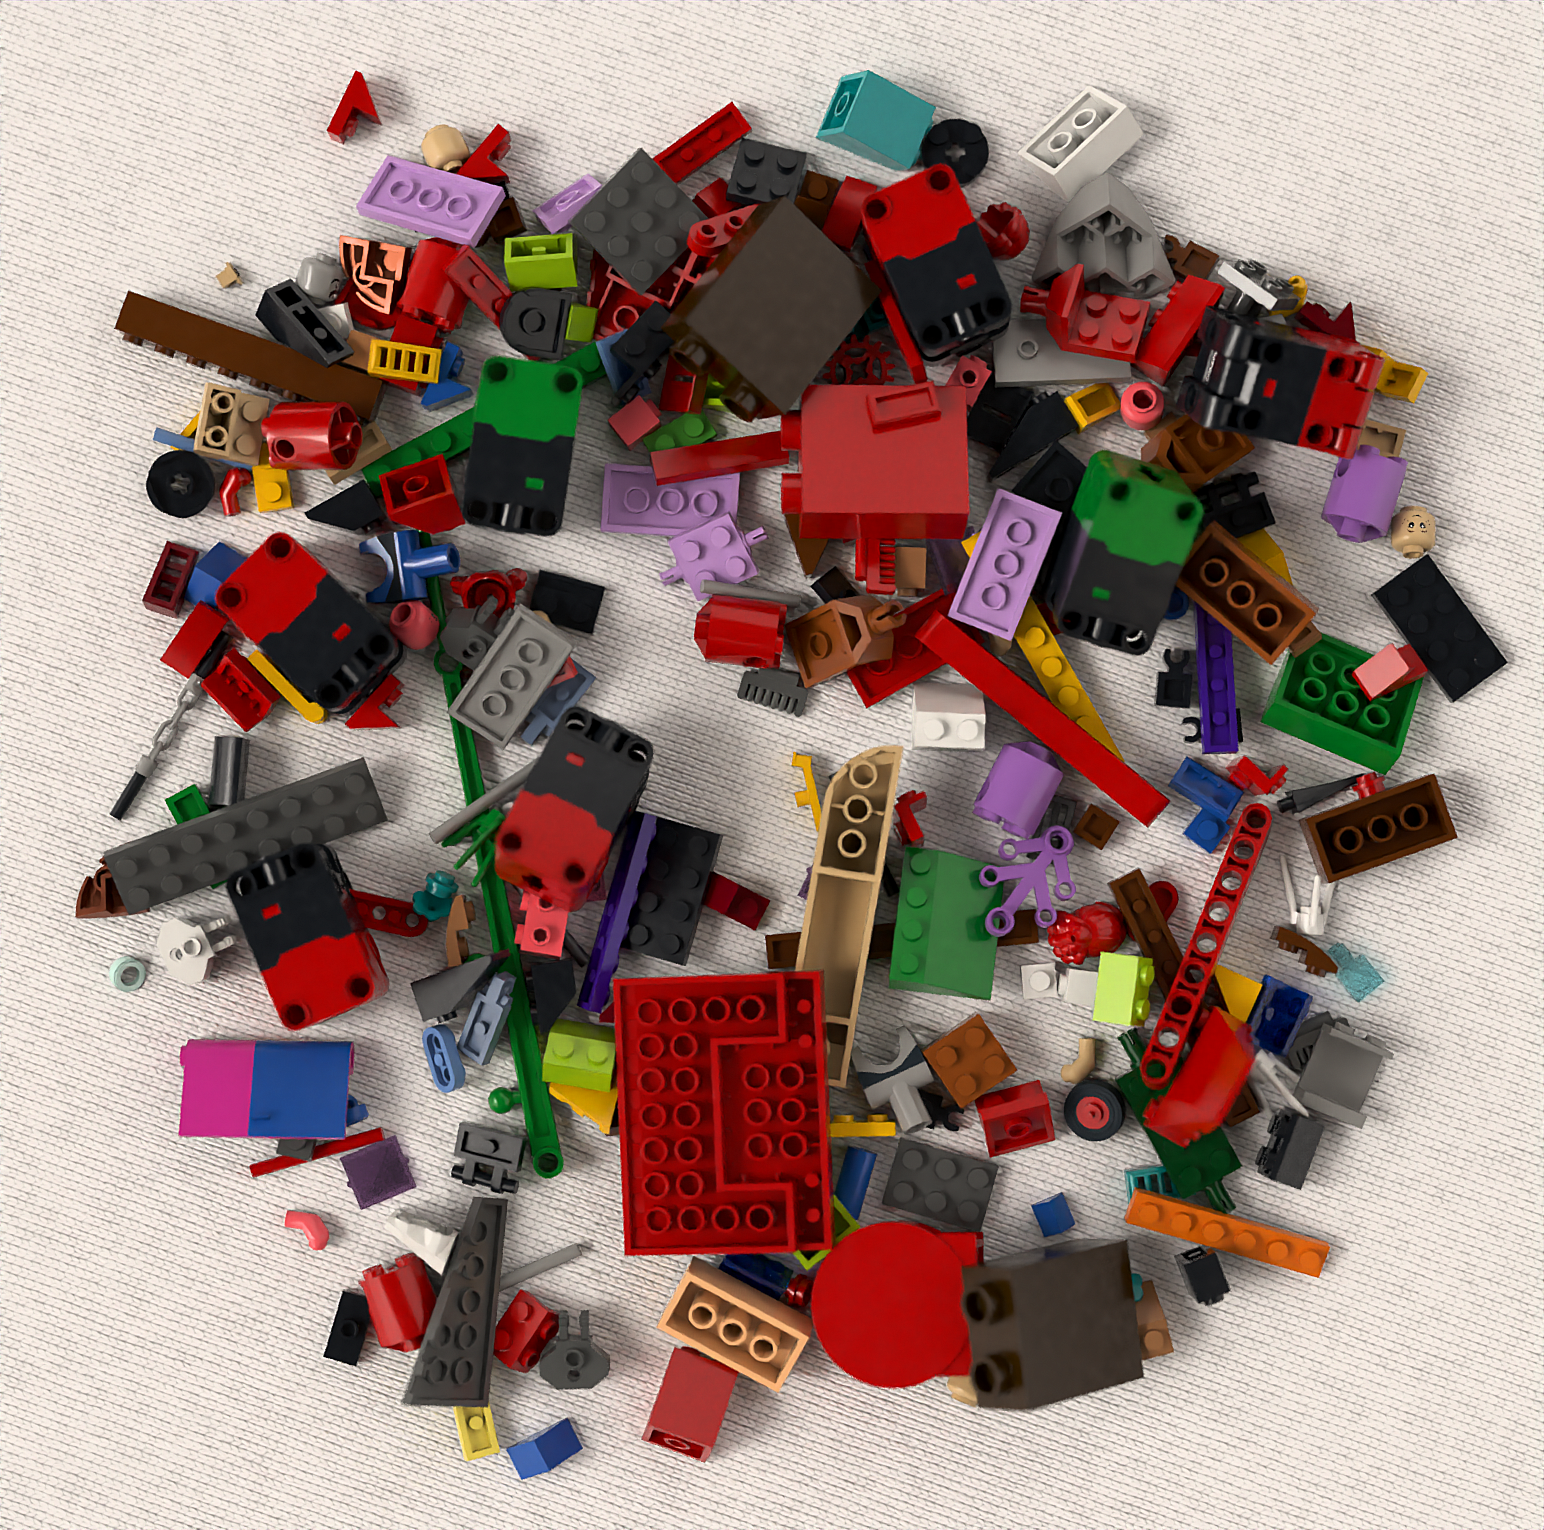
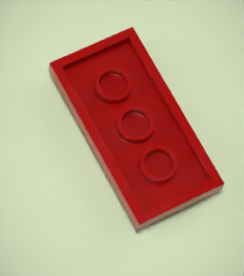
[846,583,985,709]

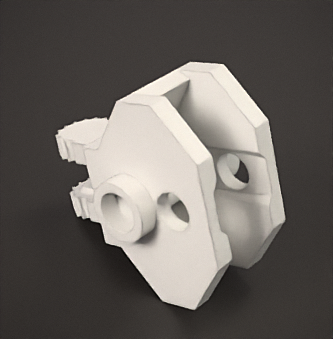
[157,915,241,986]

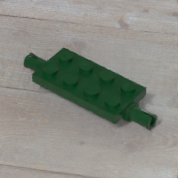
[1115,1027,1242,1214]

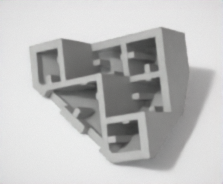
[1032,172,1175,298]

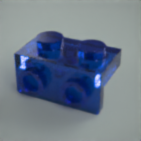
[1246,974,1313,1058]
[718,1253,794,1301]

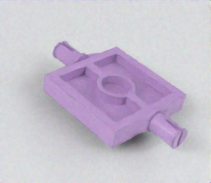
[659,511,769,601]

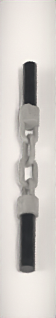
[110,631,233,821]

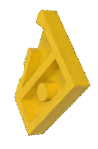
[549,1069,618,1134]

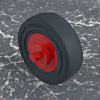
[1064,1079,1126,1142]

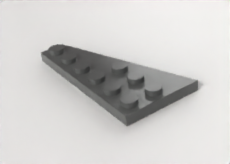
[401,1196,508,1407]

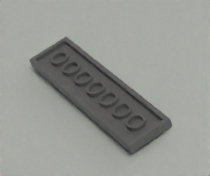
[103,757,388,915]

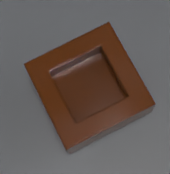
[1072,803,1120,851]

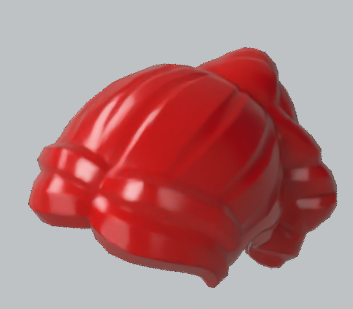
[976,202,1030,261]
[1047,902,1127,965]

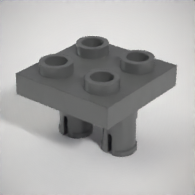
[1217,259,1301,318]

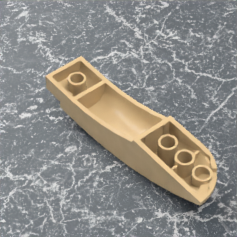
[795,745,903,1088]

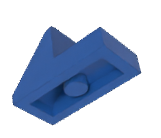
[420,342,474,412]

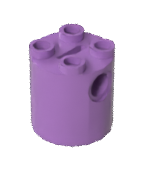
[1321,445,1408,543]
[972,741,1064,840]

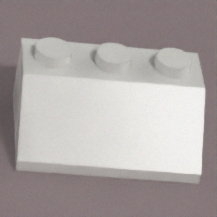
[1017,85,1144,202]

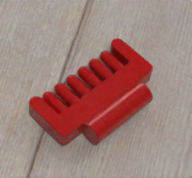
[855,538,896,595]

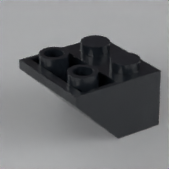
[1255,1109,1325,1190]

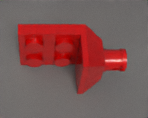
[1020,264,1150,363]

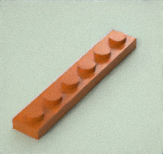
[1124,1187,1330,1278]

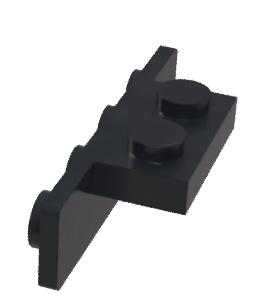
[610,300,675,408]

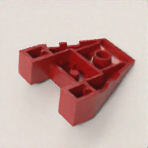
[1143,1005,1256,1148]

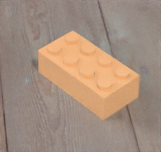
[657,1256,813,1392]

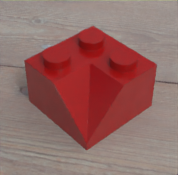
[379,454,466,535]

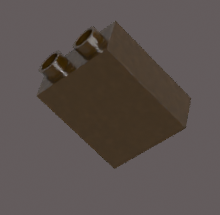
[661,196,882,422]
[961,1239,1144,1412]

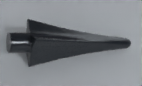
[1277,773,1364,814]

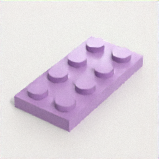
[356,155,506,248]
[600,463,740,537]
[947,488,1062,641]

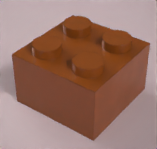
[921,1012,1017,1109]

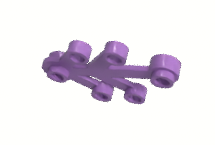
[979,825,1076,937]

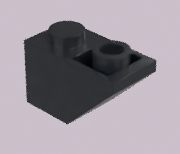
[525,957,576,1033]

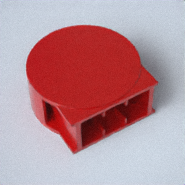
[811,1220,984,1389]

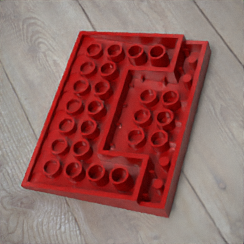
[613,970,836,1256]

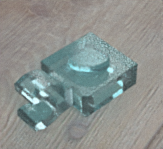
[1327,942,1385,1003]

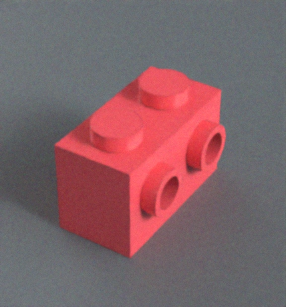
[514,890,568,960]

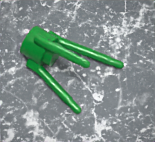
[441,808,506,887]

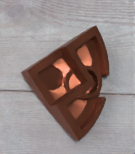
[339,235,412,315]
[75,842,150,919]

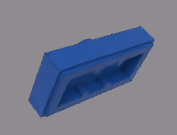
[1168,756,1245,822]

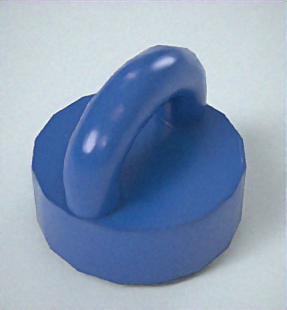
[346,1094,369,1127]

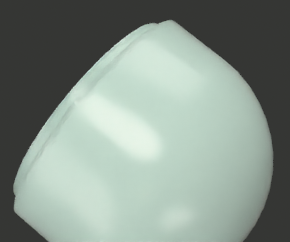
[109,956,146,992]

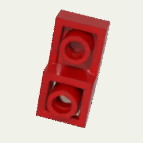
[821,175,878,252]
[160,600,229,679]

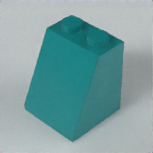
[816,70,936,171]

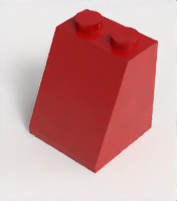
[641,1346,739,1463]

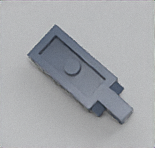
[520,658,597,746]
[457,971,516,1066]

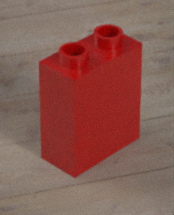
[780,385,970,539]

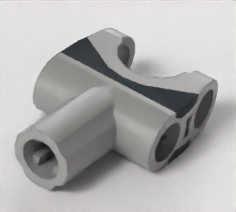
[851,1025,934,1135]

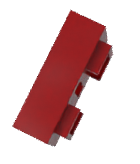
[658,355,709,415]

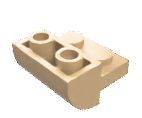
[193,382,270,466]

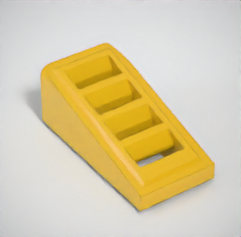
[368,339,442,384]

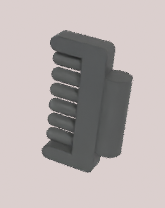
[737,668,809,717]
[1283,1011,1354,1069]

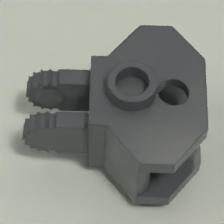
[440,596,515,671]
[539,1310,610,1390]

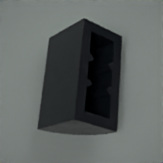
[208,736,250,806]

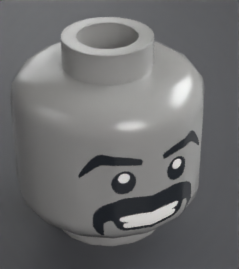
[295,253,344,306]

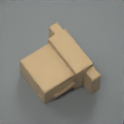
[216,262,244,289]

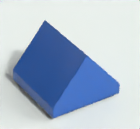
[1031,1192,1075,1237]

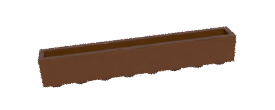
[114,290,388,426]

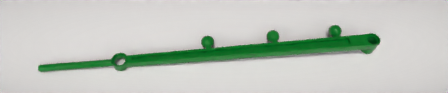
[416,529,564,1178]

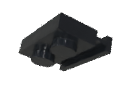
[529,570,606,635]

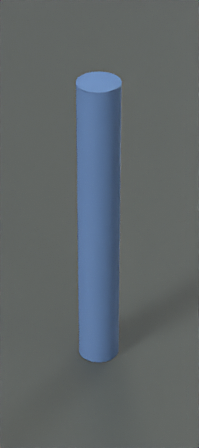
[153,427,253,472]

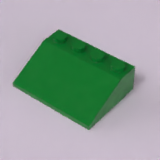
[1260,633,1424,775]
[888,846,1004,1001]

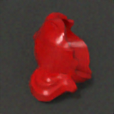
[449,568,527,618]

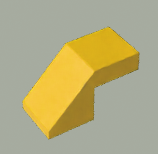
[1361,345,1428,404]

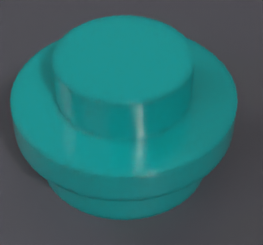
[425,870,459,899]

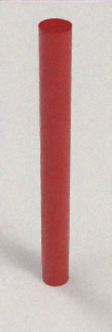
[250,1127,385,1178]

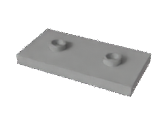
[992,319,1131,387]
[447,604,578,750]

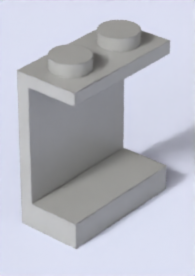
[1293,1021,1394,1129]

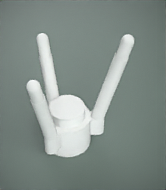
[1280,855,1336,935]
[1245,1049,1308,1119]

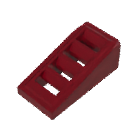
[142,541,200,619]

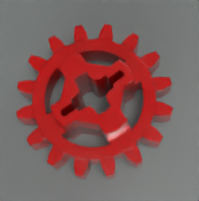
[821,334,895,385]

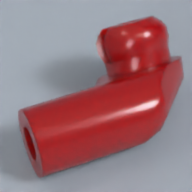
[219,467,251,517]

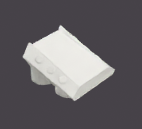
[385,1209,459,1275]

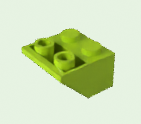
[504,233,578,292]

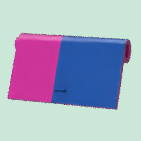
[178,1039,355,1140]

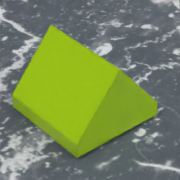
[565,301,599,342]

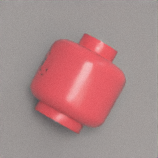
[1120,382,1165,430]
[389,599,440,650]

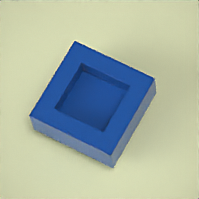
[1182,808,1231,854]

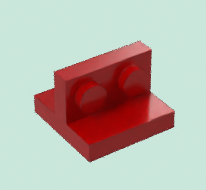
[974,1080,1055,1158]

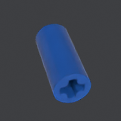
[834,1145,877,1220]

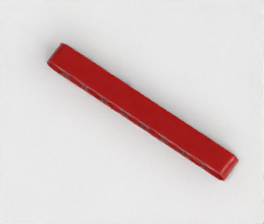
[914,608,1171,828]
[1140,803,1272,1090]

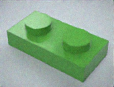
[642,409,717,453]

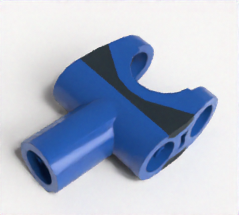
[359,530,461,604]

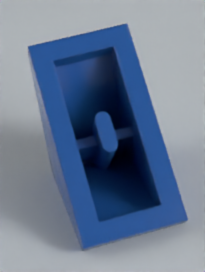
[184,541,247,611]
[506,1417,583,1480]

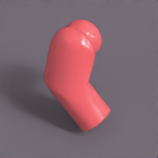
[285,1210,329,1251]

